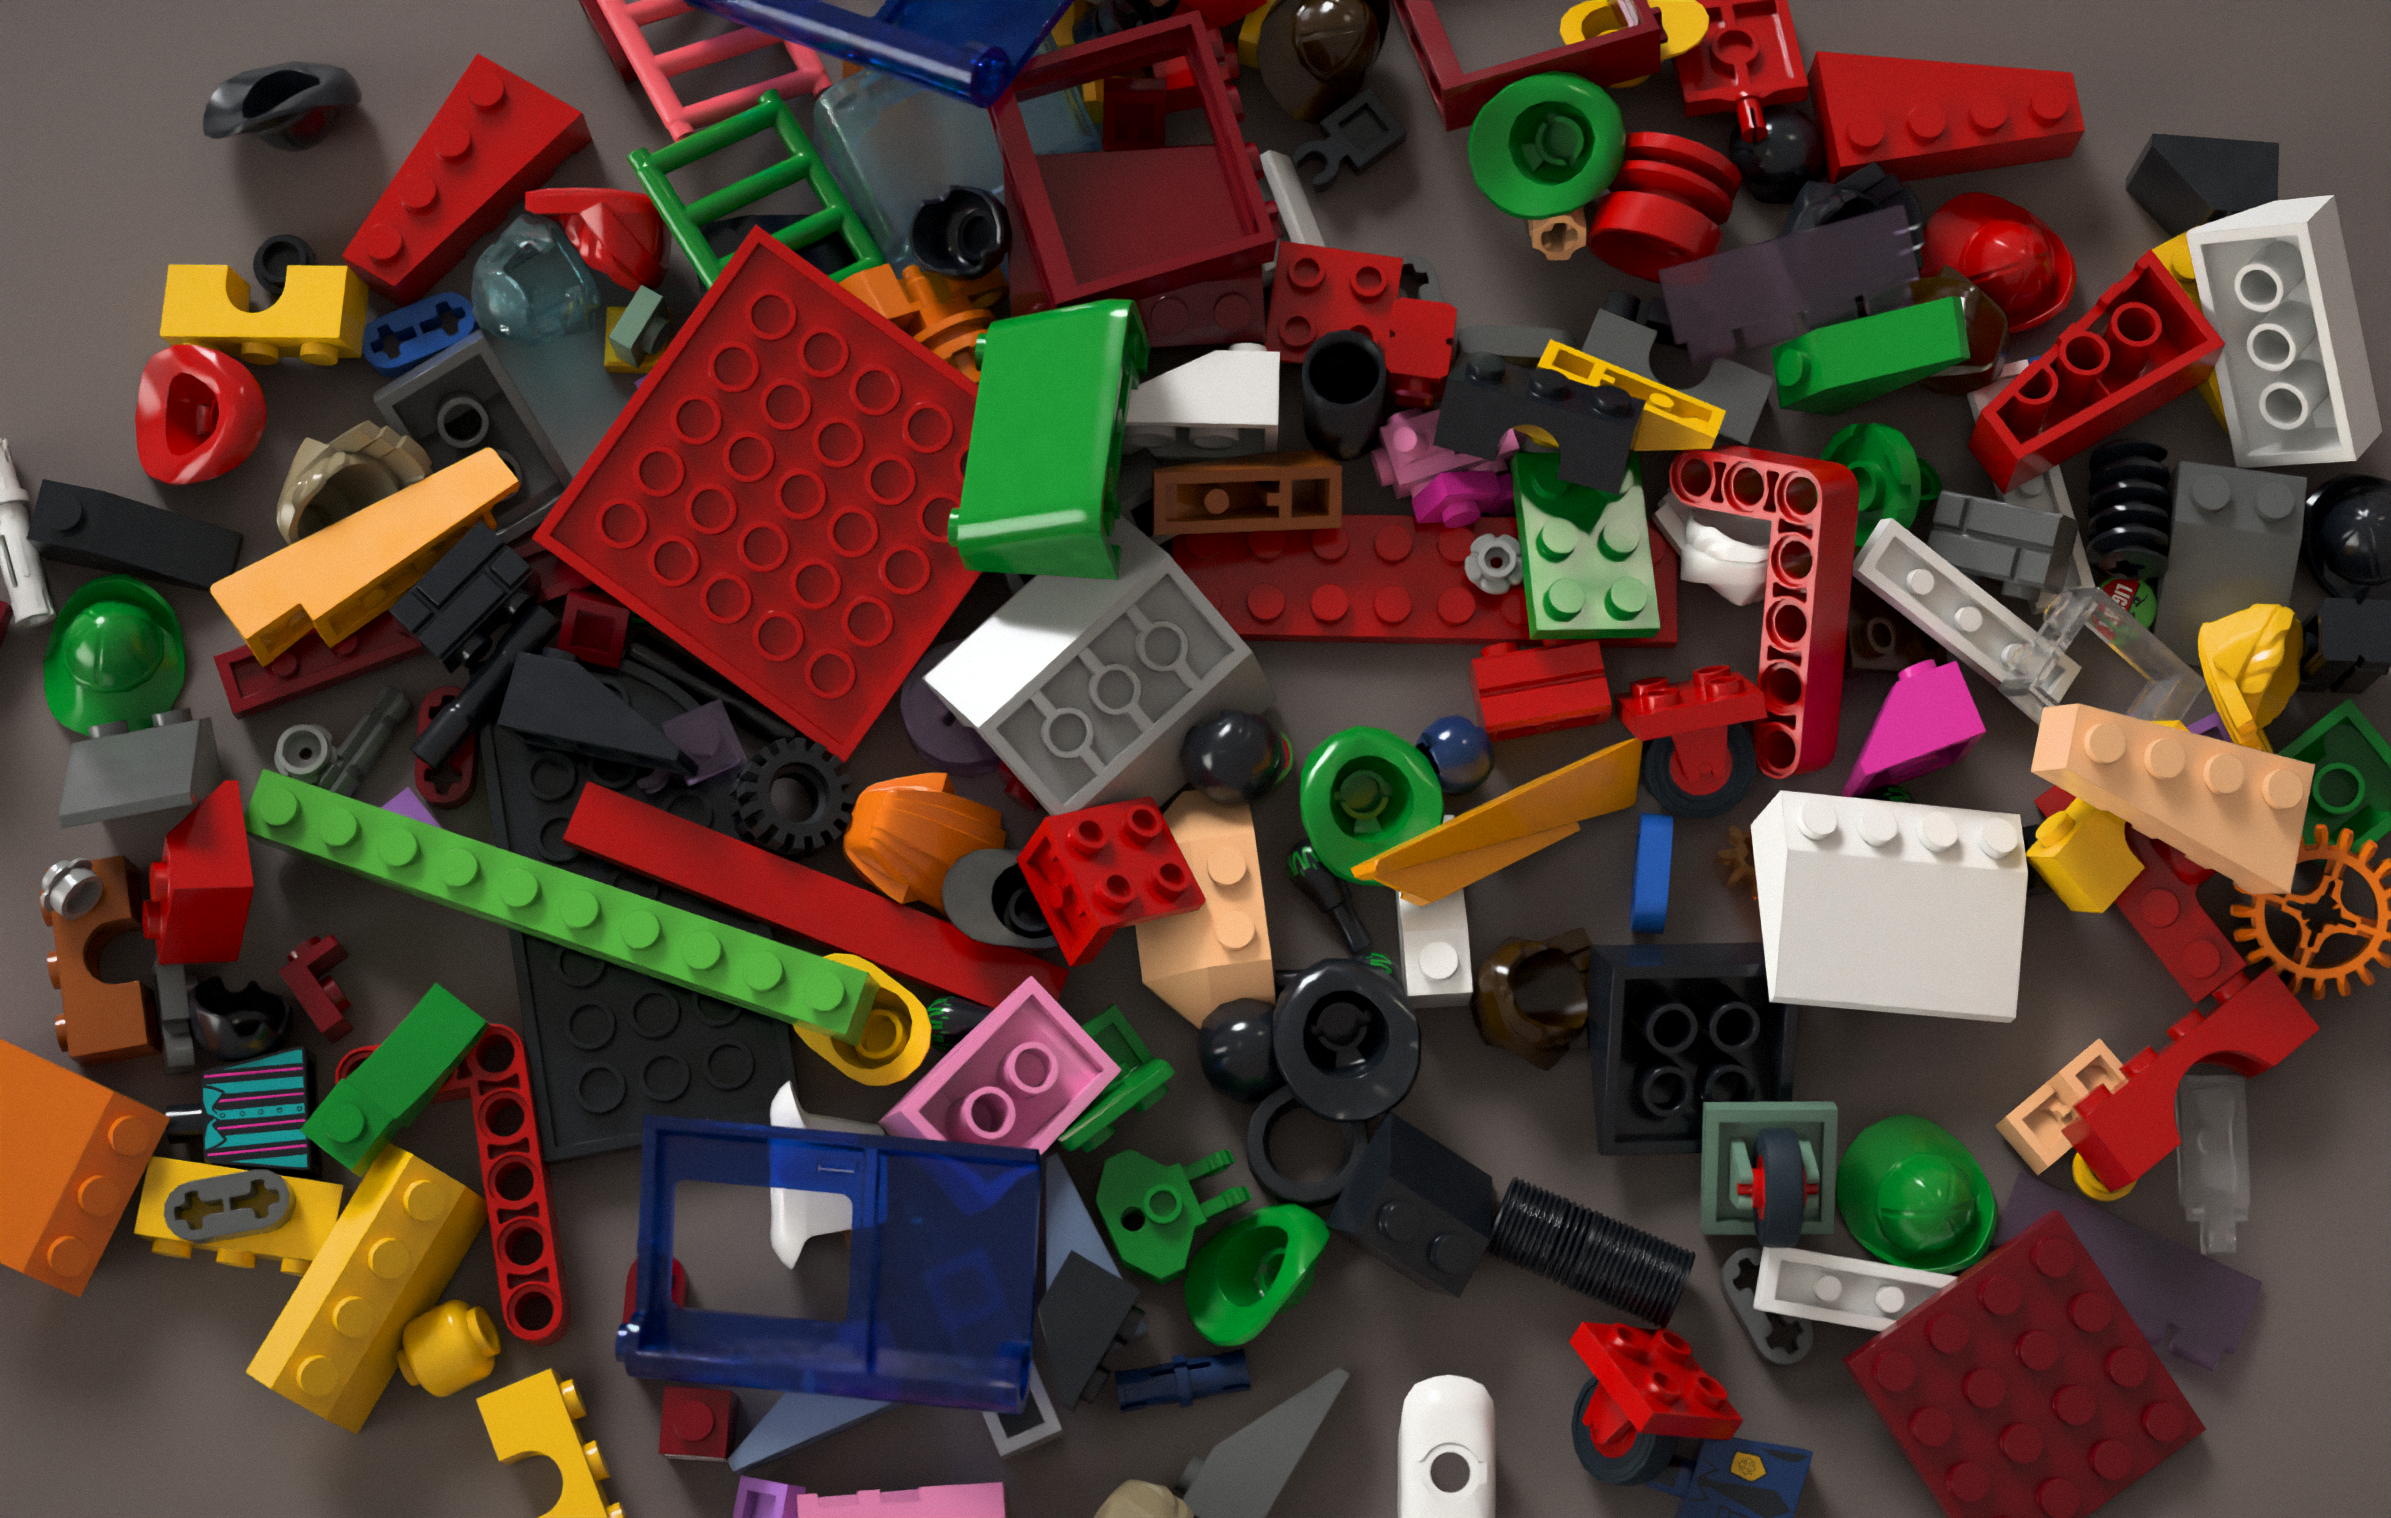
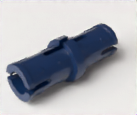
[1114,1348,1251,1414]

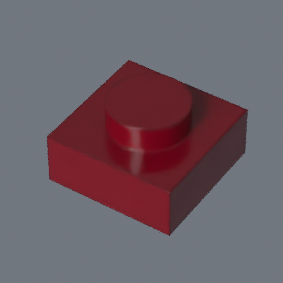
[557,588,632,669]

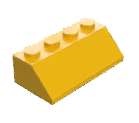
[246,1143,488,1435]

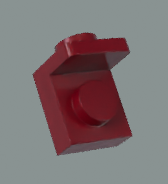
[278,934,354,1044]

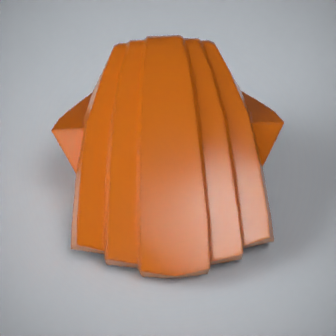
[842,773,1007,917]

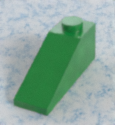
[1771,296,1971,416]

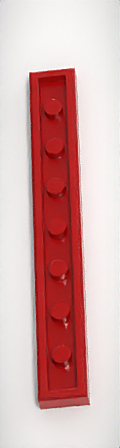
[563,781,1070,1008]

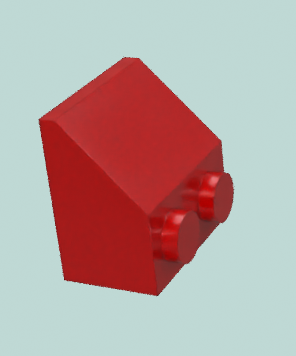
[142,780,254,965]

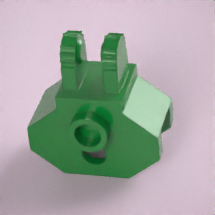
[1095,1148,1252,1286]

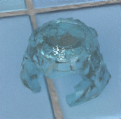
[471,214,601,347]

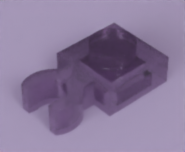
[636,698,747,794]

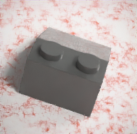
[373,328,573,544]
[2147,460,2307,670]
[58,708,224,829]

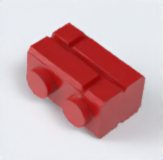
[1385,297,1457,410]
[1468,639,1612,743]

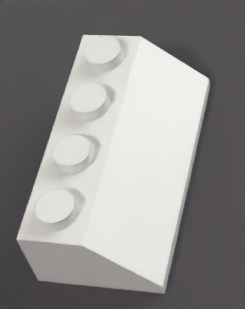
[2186,195,2382,468]

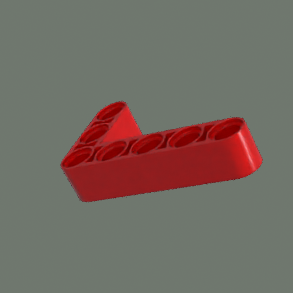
[1669,445,1859,779]
[335,1024,572,1346]

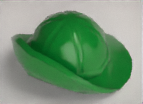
[1467,71,1626,220]
[43,574,186,736]
[1300,725,1445,887]
[1836,1114,1998,1274]
[1184,1202,1330,1346]

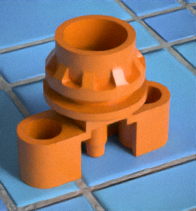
[839,263,1010,385]

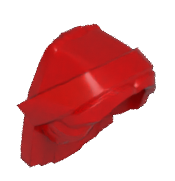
[525,188,672,293]

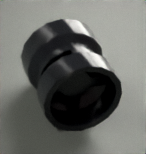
[1072,0,1158,45]

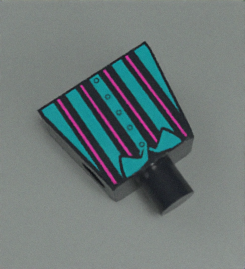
[166,1046,322,1179]

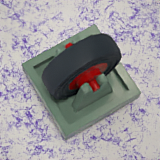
[1700,1101,1838,1248]

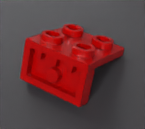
[1016,796,1206,968]

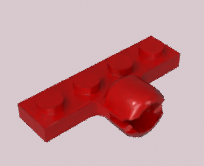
[2034,785,2248,1004]

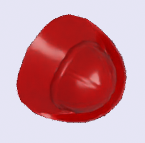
[1919,192,2077,333]
[135,344,267,486]

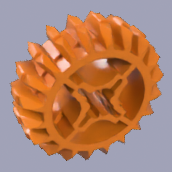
[2230,824,2391,1000]

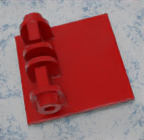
[1264,241,1403,365]

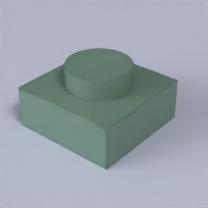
[609,285,671,368]

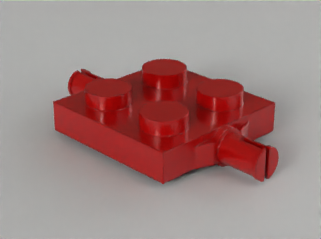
[1671,0,1808,143]

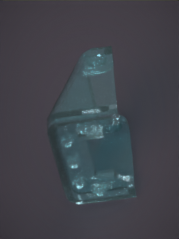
[814,0,1103,265]

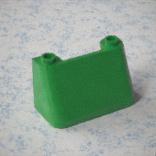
[948,299,1151,580]

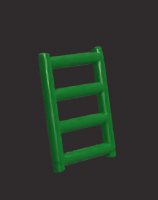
[627,89,887,290]

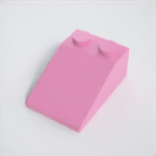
[878,976,1121,1216]

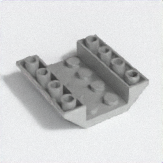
[922,514,1278,816]

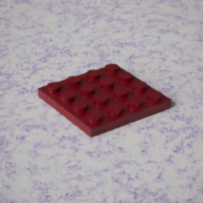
[1841,1210,2206,1518]

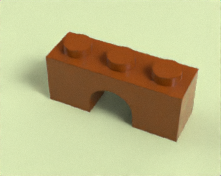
[40,855,162,1068]

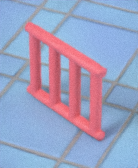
[596,0,834,142]

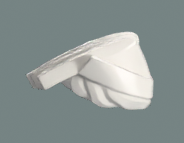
[1651,471,1771,606]

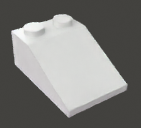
[1121,343,1280,461]

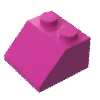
[1842,659,1986,798]

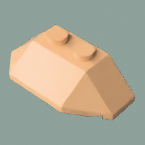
[1135,790,1276,1030]

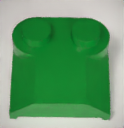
[2276,698,2391,871]

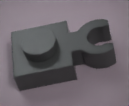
[150,957,198,1076]

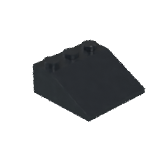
[1587,942,1799,1156]

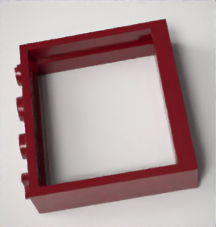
[1390,0,1668,132]
[981,10,1283,310]

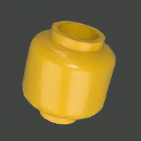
[397,1299,501,1397]

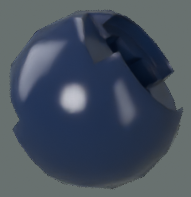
[1416,715,1495,796]

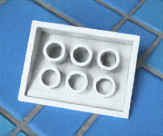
[1751,790,2028,1023]

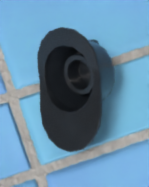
[941,848,1060,954]

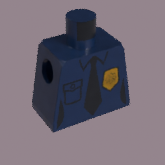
[1645,1437,1813,1518]

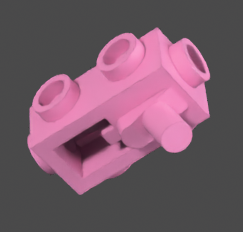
[1370,408,1525,499]

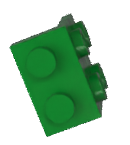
[1054,1003,1175,1153]

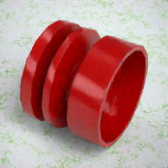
[1586,132,1742,286]

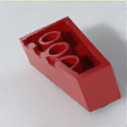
[1807,51,2085,184]
[342,53,592,308]
[1967,248,2225,495]

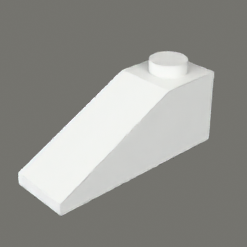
[1395,815,1473,1009]

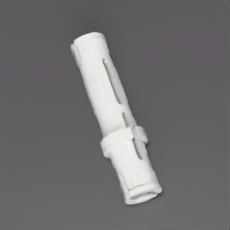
[0,438,57,628]

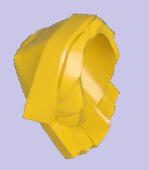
[2198,604,2303,754]

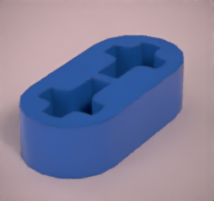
[362,292,480,378]
[1629,812,1673,935]

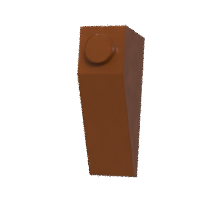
[1151,450,1342,535]

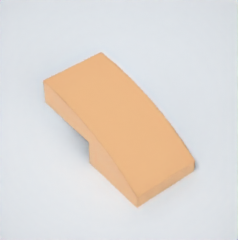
[1995,1038,2125,1176]

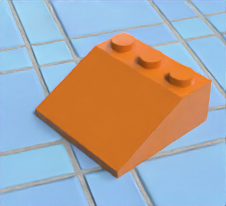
[0,1038,171,1298]

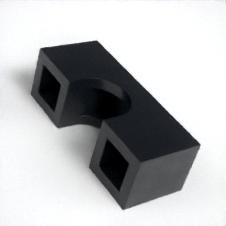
[1433,351,1646,495]

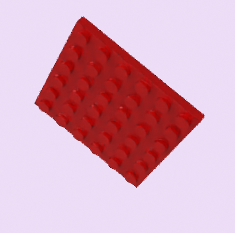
[532,224,983,763]

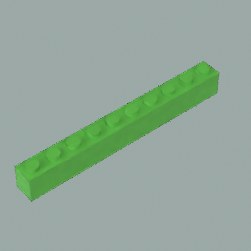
[244,768,880,1047]

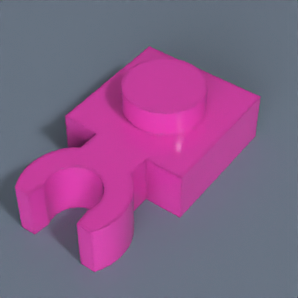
[1411,470,1515,528]

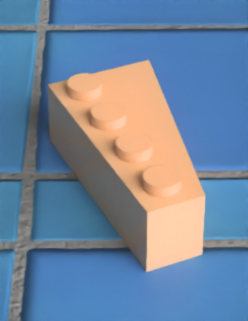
[2031,703,2315,894]

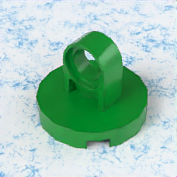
[1816,423,1942,547]

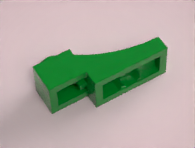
[299,983,491,1178]

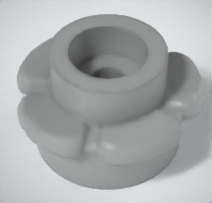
[1464,533,1523,595]
[274,724,338,785]
[41,858,103,920]

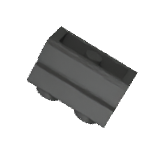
[1927,490,2079,603]

